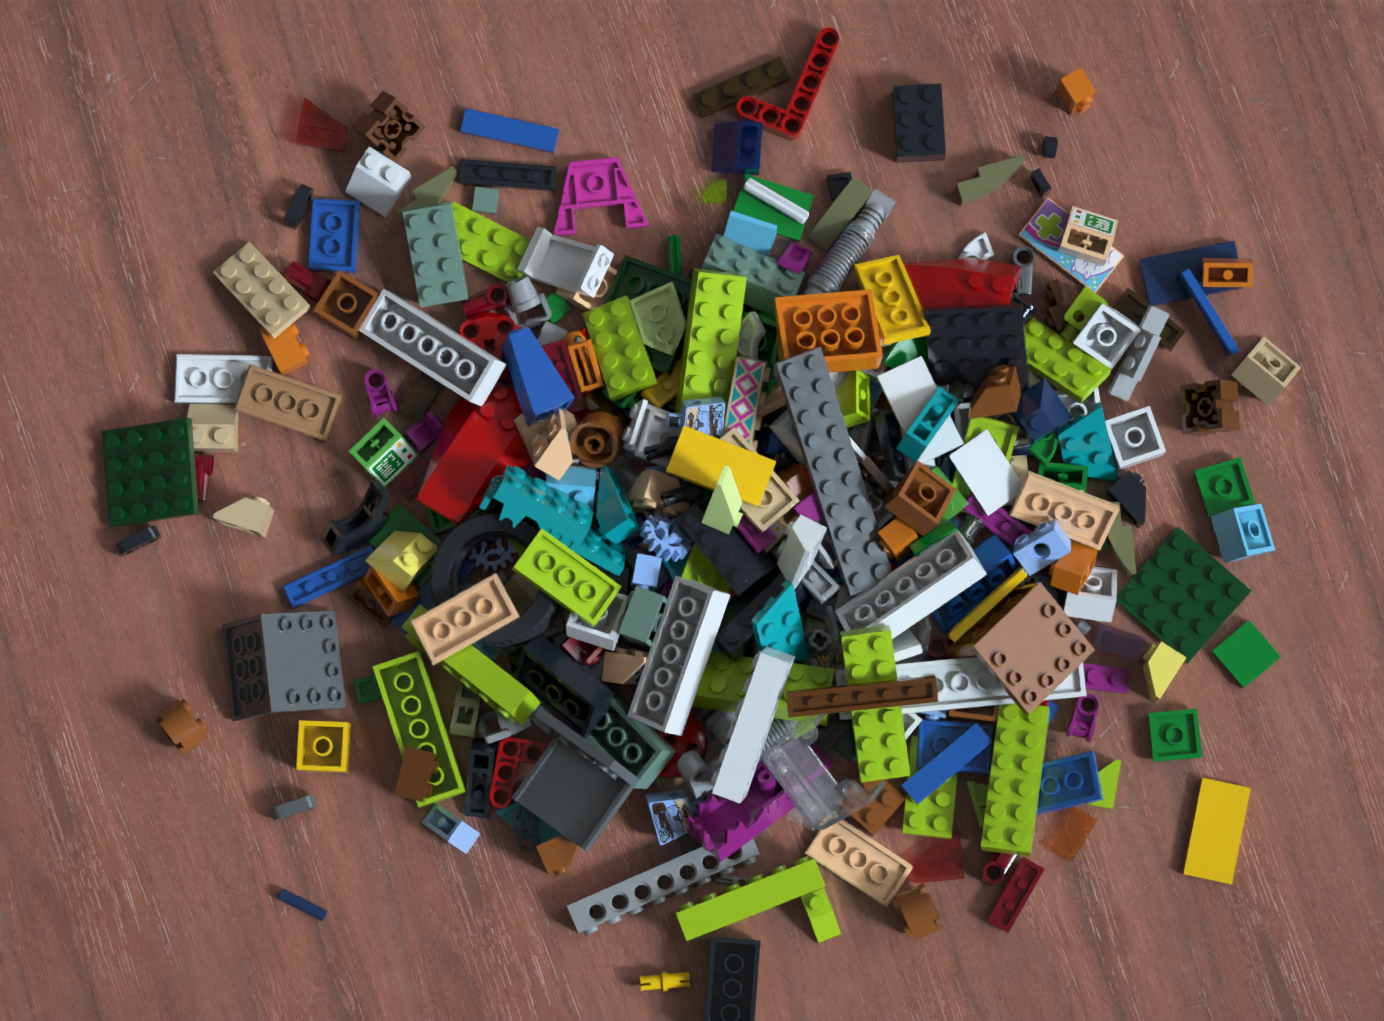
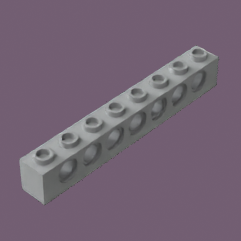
[567,839,760,936]

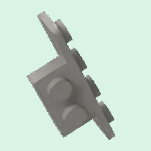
[1108,305,1169,401]

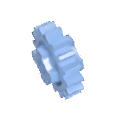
[640,513,692,562]
[468,538,518,572]

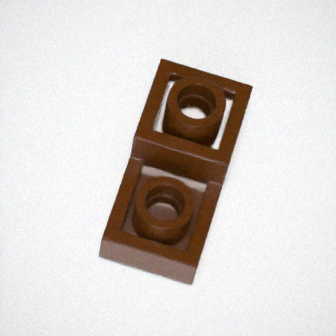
[1045,279,1064,334]

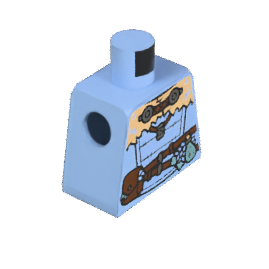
[666,397,725,439]
[645,789,704,845]

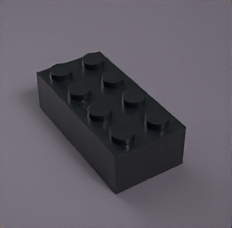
[705,937,761,1021]

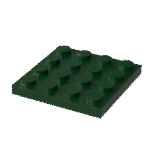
[587,255,692,376]
[102,417,199,527]
[1116,527,1251,664]

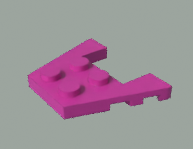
[554,157,648,236]

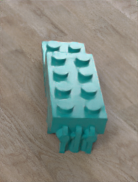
[479,465,627,576]

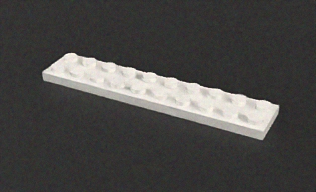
[835,657,1086,720]

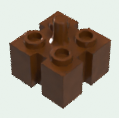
[352,91,425,163]
[1180,379,1240,436]

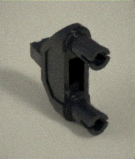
[644,436,701,507]

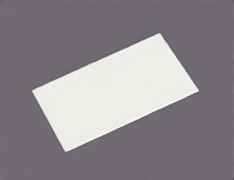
[949,429,1022,516]

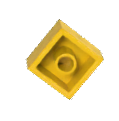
[296,720,351,773]

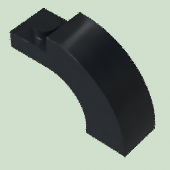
[321,482,391,555]

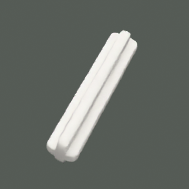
[743,178,809,224]

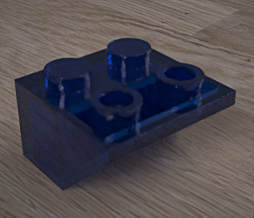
[711,121,763,176]

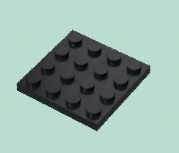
[924,303,1030,400]

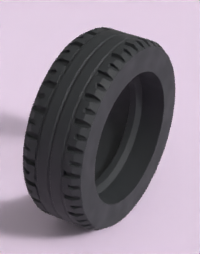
[430,511,562,647]

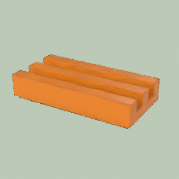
[567,338,605,392]

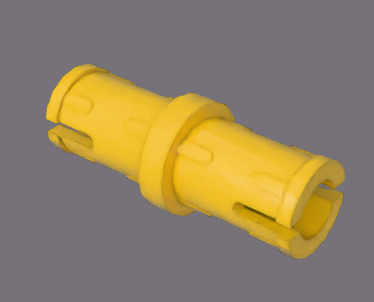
[639,971,690,991]

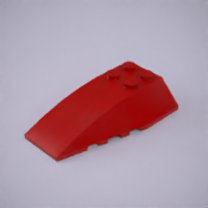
[903,258,1021,312]
[416,381,533,525]

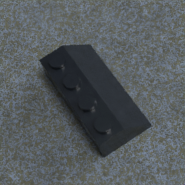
[676,492,778,598]
[714,565,805,663]
[513,634,614,739]

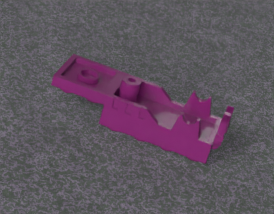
[685,734,832,862]

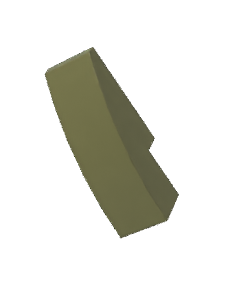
[955,155,1025,206]
[396,166,457,226]
[808,176,873,252]
[1106,502,1136,576]
[450,681,482,739]

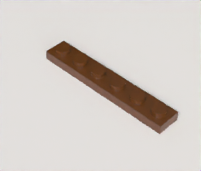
[786,676,938,718]

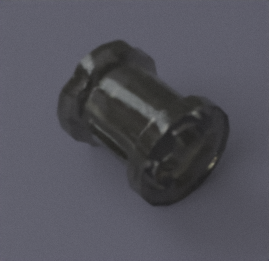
[958,514,985,546]

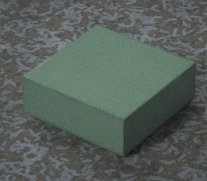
[472,187,499,214]

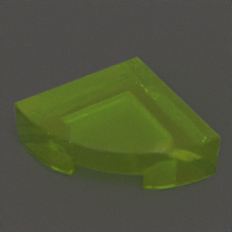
[702,179,727,204]

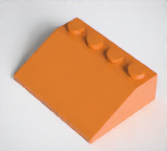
[774,289,883,373]

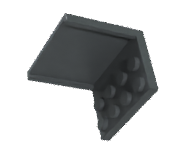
[222,611,346,722]
[512,708,640,853]

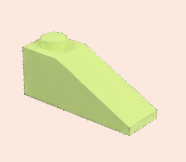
[702,465,743,534]

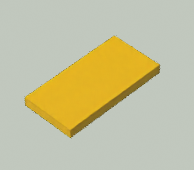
[853,255,931,345]
[666,426,776,508]
[949,567,1028,642]
[1183,778,1251,885]

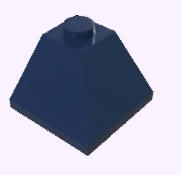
[1010,378,1073,446]

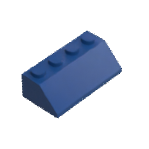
[930,535,1018,634]

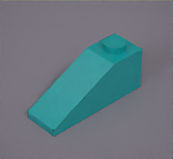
[896,386,960,462]
[596,465,640,545]

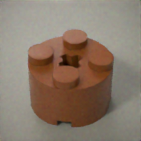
[570,411,624,468]
[154,699,209,756]
[893,883,943,940]

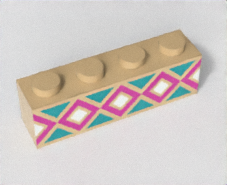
[722,356,771,452]

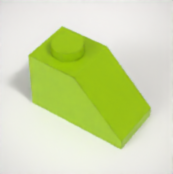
[836,370,870,428]
[1084,759,1121,810]
[800,888,841,943]

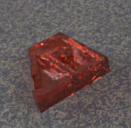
[296,98,348,152]
[913,831,965,884]

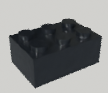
[892,83,946,163]

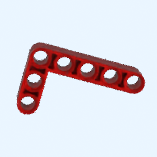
[736,27,839,141]
[490,737,550,809]

